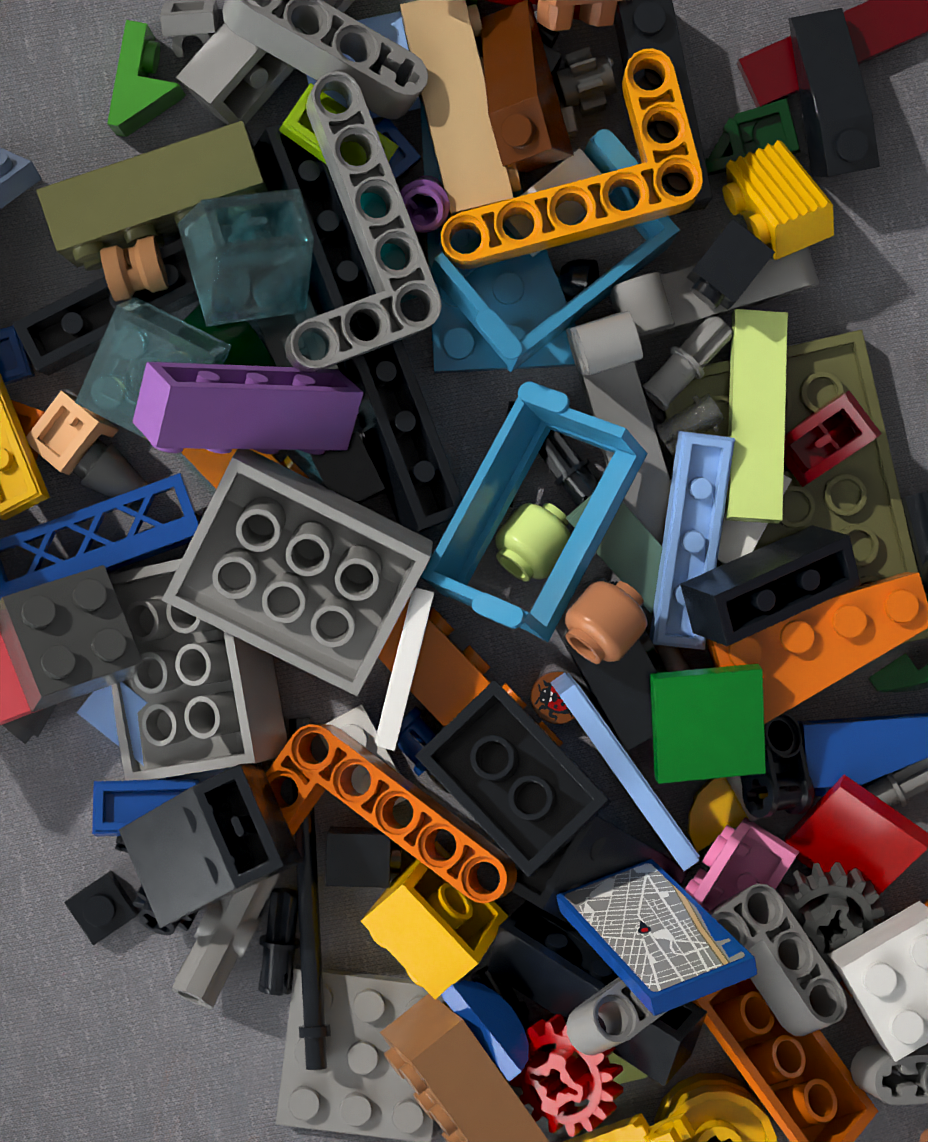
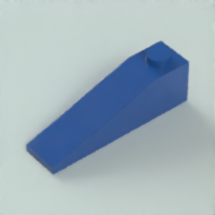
[797,712,928,797]

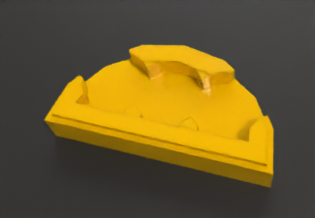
[687,777,768,852]

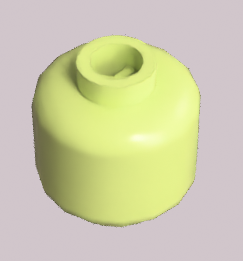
[495,503,571,582]

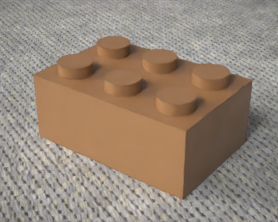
[380,993,549,1142]

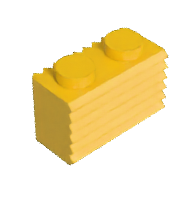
[722,140,834,260]

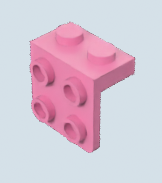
[684,817,799,912]

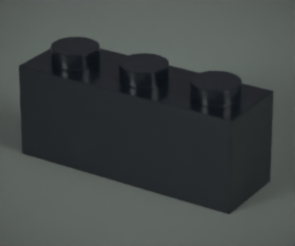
[680,525,861,646]

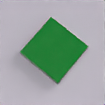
[650,664,766,784]

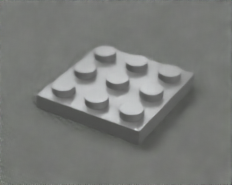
[275,965,448,1142]

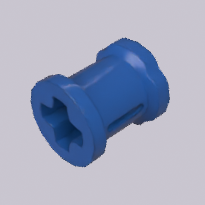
[397,706,436,776]

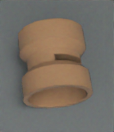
[100,236,169,302]

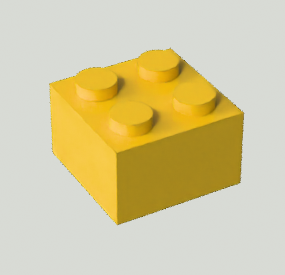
[361,841,509,1000]

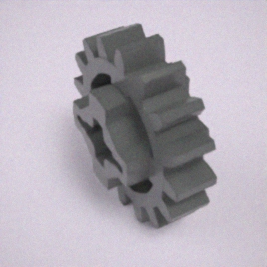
[777,862,885,972]

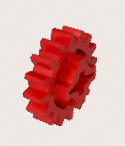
[509,1014,624,1137]

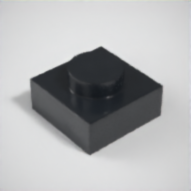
[64,870,140,945]

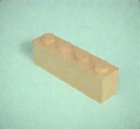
[400,0,521,217]

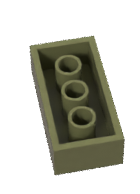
[36,120,274,271]

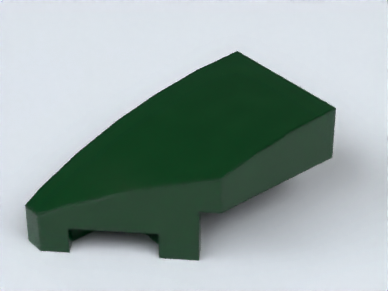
[705,98,801,176]
[868,653,928,692]

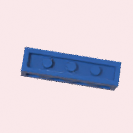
[0,473,202,600]

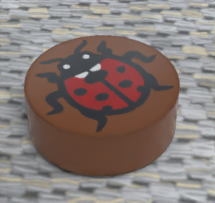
[531,671,582,724]

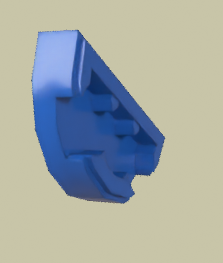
[440,980,529,1082]

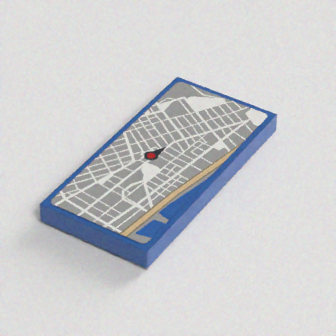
[556,859,757,1016]

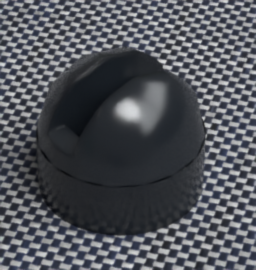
[558,259,599,299]

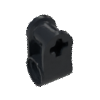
[740,712,814,818]

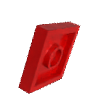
[784,774,928,895]

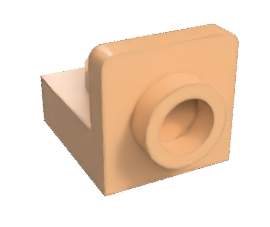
[26,390,119,475]

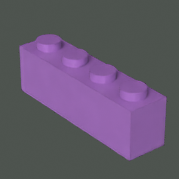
[132,362,364,455]

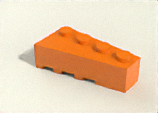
[706,572,928,724]

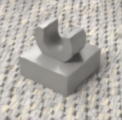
[160,0,219,57]

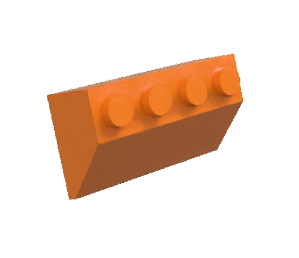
[691,978,878,1142]

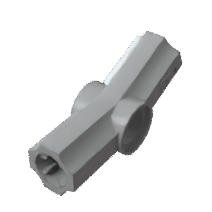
[172,873,281,1010]

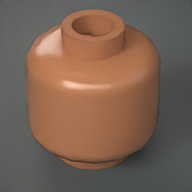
[565,581,647,664]

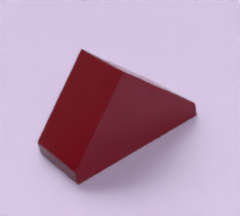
[784,390,882,487]

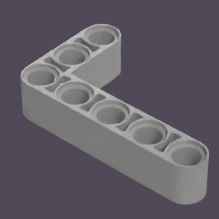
[285,71,442,373]
[566,311,671,546]
[566,883,847,1055]

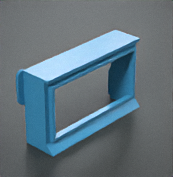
[430,129,680,373]
[421,382,648,642]

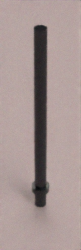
[289,718,331,1070]

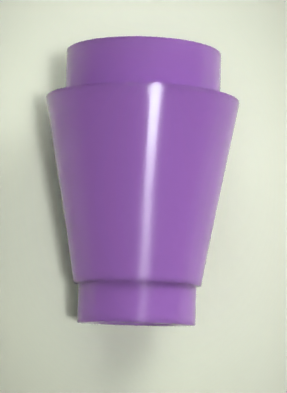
[400,175,450,233]

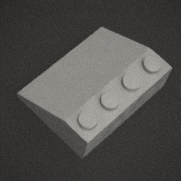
[162,449,433,696]
[108,558,288,781]

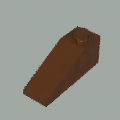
[480,0,574,173]

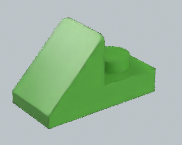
[107,20,186,137]

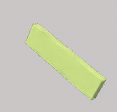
[726,309,788,524]

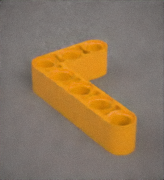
[441,48,703,270]

